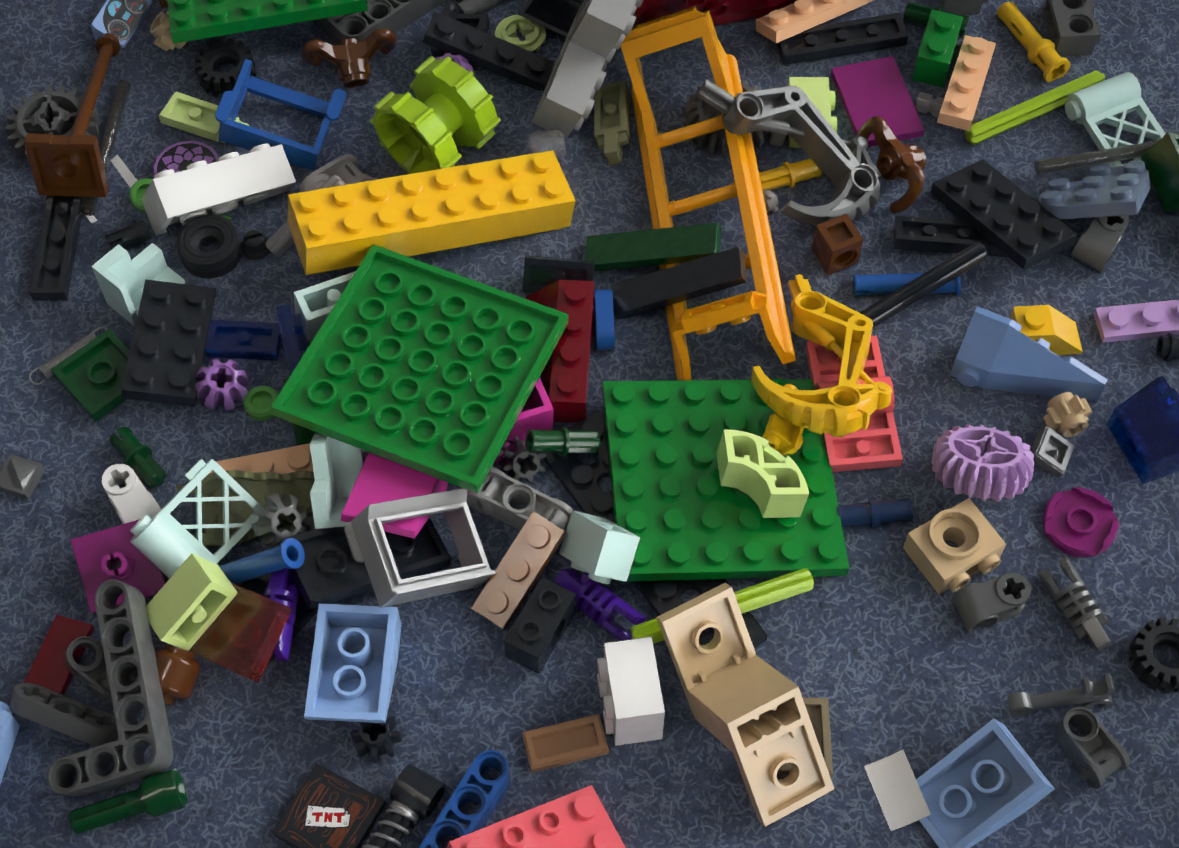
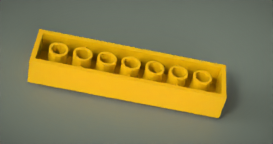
[287,150,576,275]

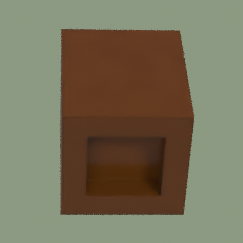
[812,214,863,275]

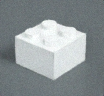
[597,637,665,746]

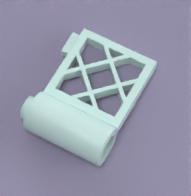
[1065,72,1165,167]
[130,459,260,579]

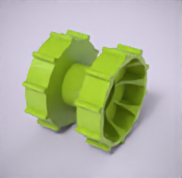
[370,56,501,174]

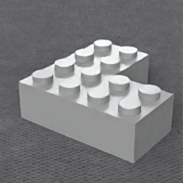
[531,0,643,138]

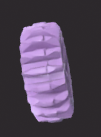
[931,424,1034,502]

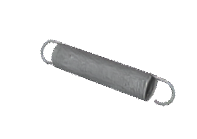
[29,327,108,385]

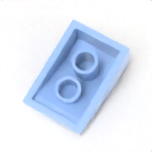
[304,604,402,723]
[916,719,1055,848]

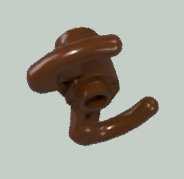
[301,28,397,88]
[857,116,926,213]

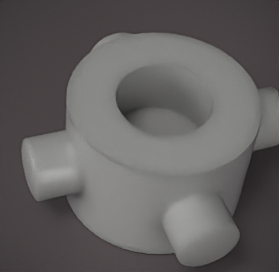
[763,189,779,213]

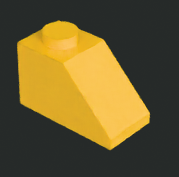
[1009,305,1083,355]

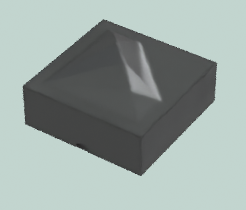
[1030,426,1075,477]
[0,454,46,500]

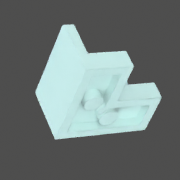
[91,243,185,326]
[310,433,364,529]

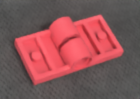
[805,335,903,472]
[446,785,626,848]

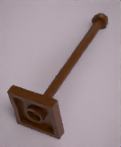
[24,33,121,197]

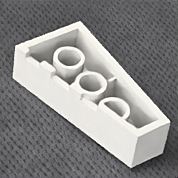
[141,143,296,236]

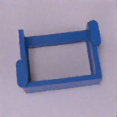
[215,59,346,170]

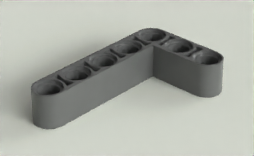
[311,0,447,45]
[47,579,173,797]

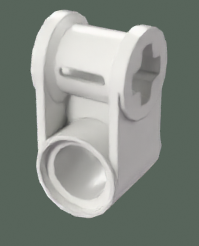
[102,464,161,524]

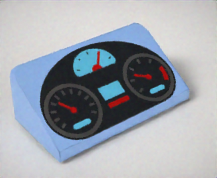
[91,0,153,48]

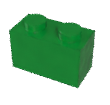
[912,10,963,88]

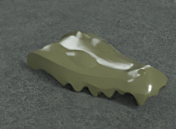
[176,470,315,547]

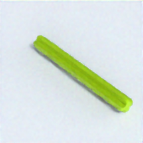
[964,70,1105,145]
[631,568,814,644]

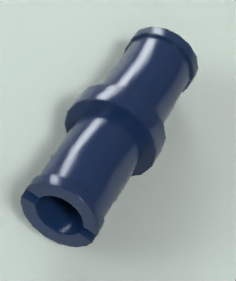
[836,498,913,528]

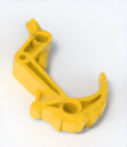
[751,274,892,438]

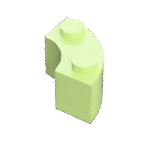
[716,429,809,518]

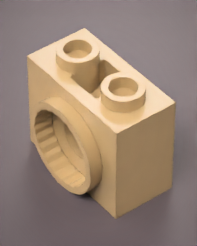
[903,498,1006,595]

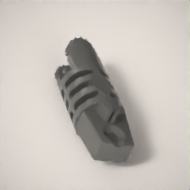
[1037,556,1112,652]

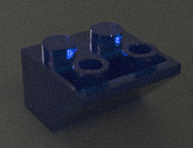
[1106,376,1179,484]

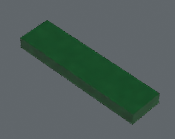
[584,223,722,271]

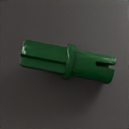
[903,2,969,36]
[110,427,167,488]
[525,427,601,456]

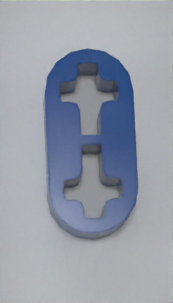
[595,289,615,351]

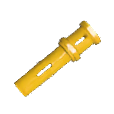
[996,2,1071,83]

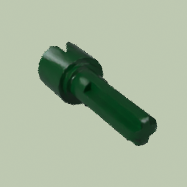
[69,768,188,834]

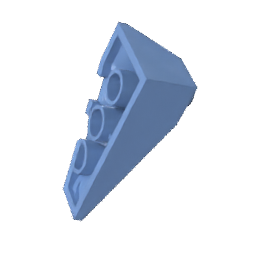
[950,306,1108,401]

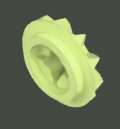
[495,14,546,52]

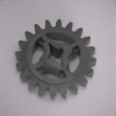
[5,85,101,162]

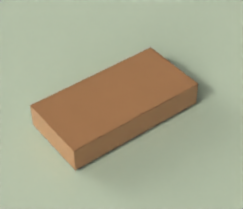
[522,714,609,773]

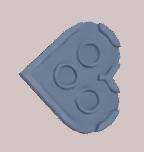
[1039,161,1150,219]

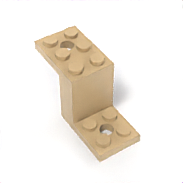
[656,583,835,827]

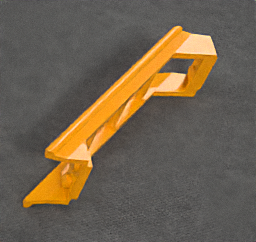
[621,6,796,380]

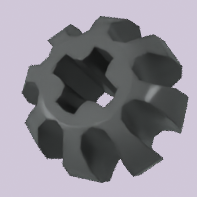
[251,492,309,548]

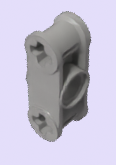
[467,466,573,531]

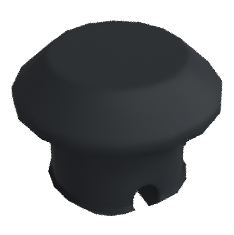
[241,230,270,260]

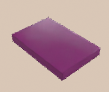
[830,56,924,147]

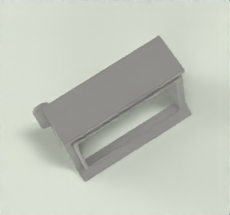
[344,488,496,608]

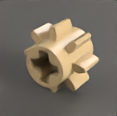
[150,12,186,51]
[1043,392,1093,438]

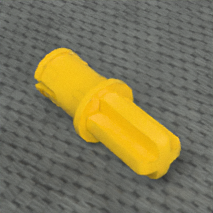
[759,158,822,191]

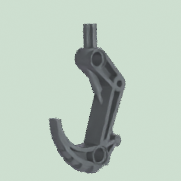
[696,79,882,225]

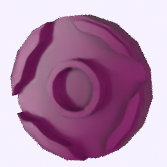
[1042,487,1119,558]

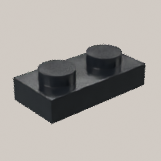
[523,255,595,293]

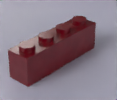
[525,280,594,423]

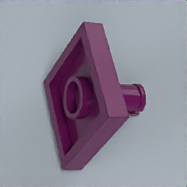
[71,520,166,613]

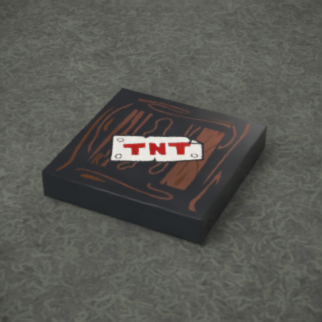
[272,763,386,848]

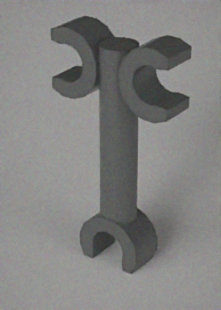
[1008,674,1115,717]

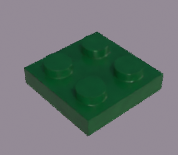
[51,328,130,422]

